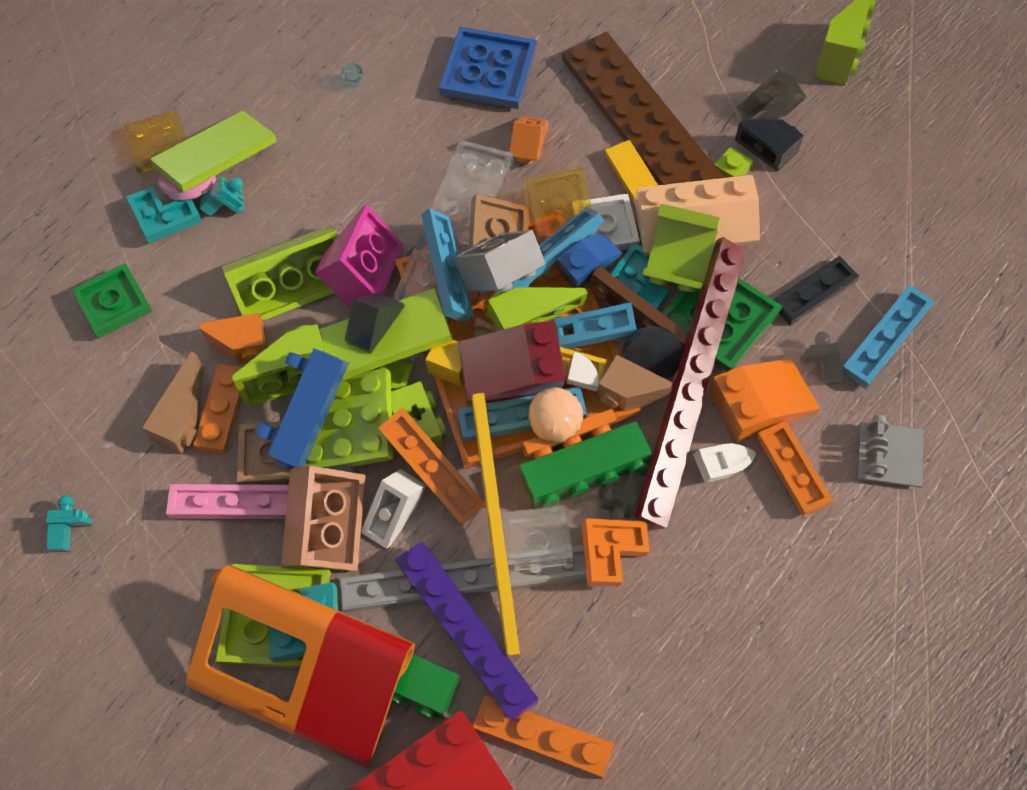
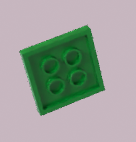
[662,278,783,372]

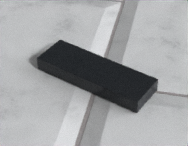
[773,256,859,326]

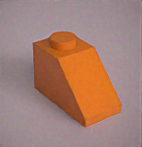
[509,116,549,164]
[199,313,268,363]

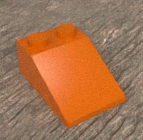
[709,358,820,444]

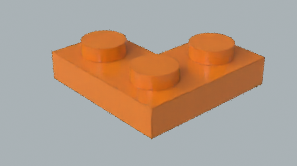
[581,518,650,587]

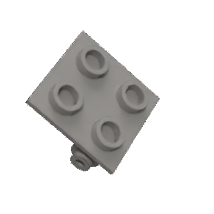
[857,415,923,488]

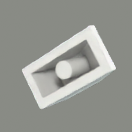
[361,469,426,549]

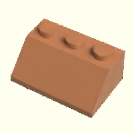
[281,466,365,571]

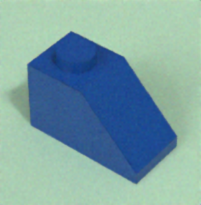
[557,232,622,288]

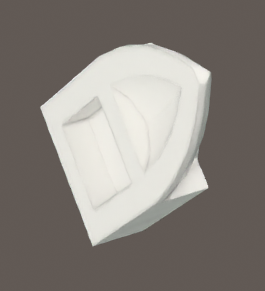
[693,444,756,483]

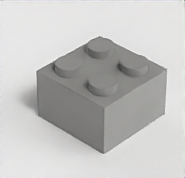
[453,230,546,294]

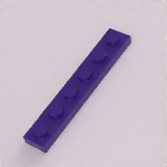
[395,541,539,722]

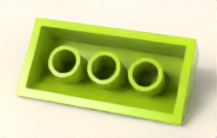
[222,225,338,321]

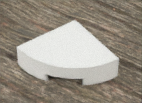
[566,352,599,391]

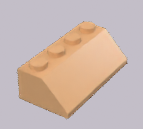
[635,175,760,256]

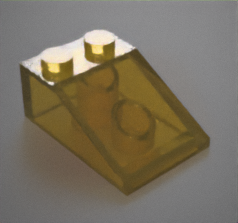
[522,167,597,263]

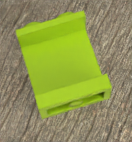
[643,204,721,293]

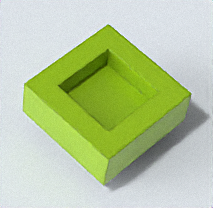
[715,147,753,178]
[380,361,413,391]

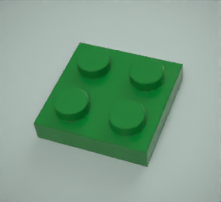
[72,263,153,339]

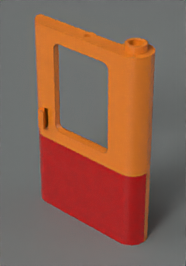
[185,565,415,769]

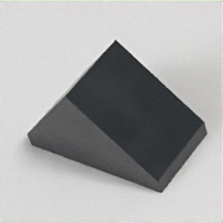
[345,293,405,353]

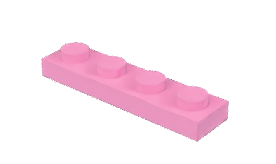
[166,484,289,519]

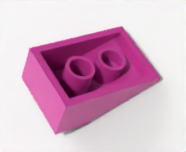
[315,204,404,309]

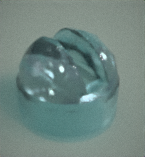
[341,63,364,88]

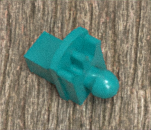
[199,177,245,216]
[46,495,93,552]

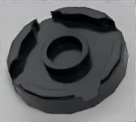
[621,326,683,380]

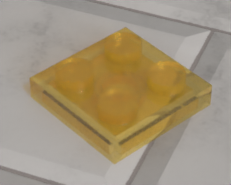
[124,109,187,173]

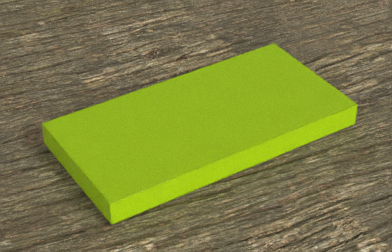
[150,110,276,193]
[320,288,453,380]

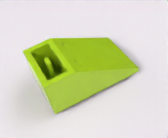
[814,0,876,85]

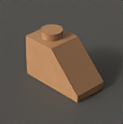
[597,355,672,411]

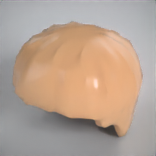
[528,387,584,443]

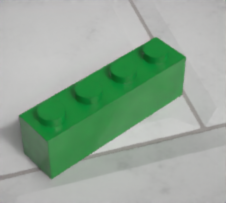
[520,421,652,510]
[391,655,461,721]

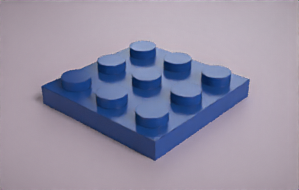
[439,26,537,109]

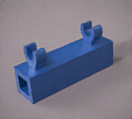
[254,348,349,470]

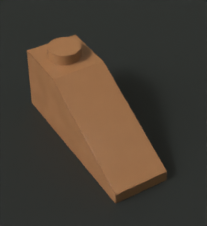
[142,352,203,454]

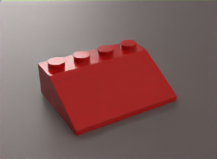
[348,710,513,790]

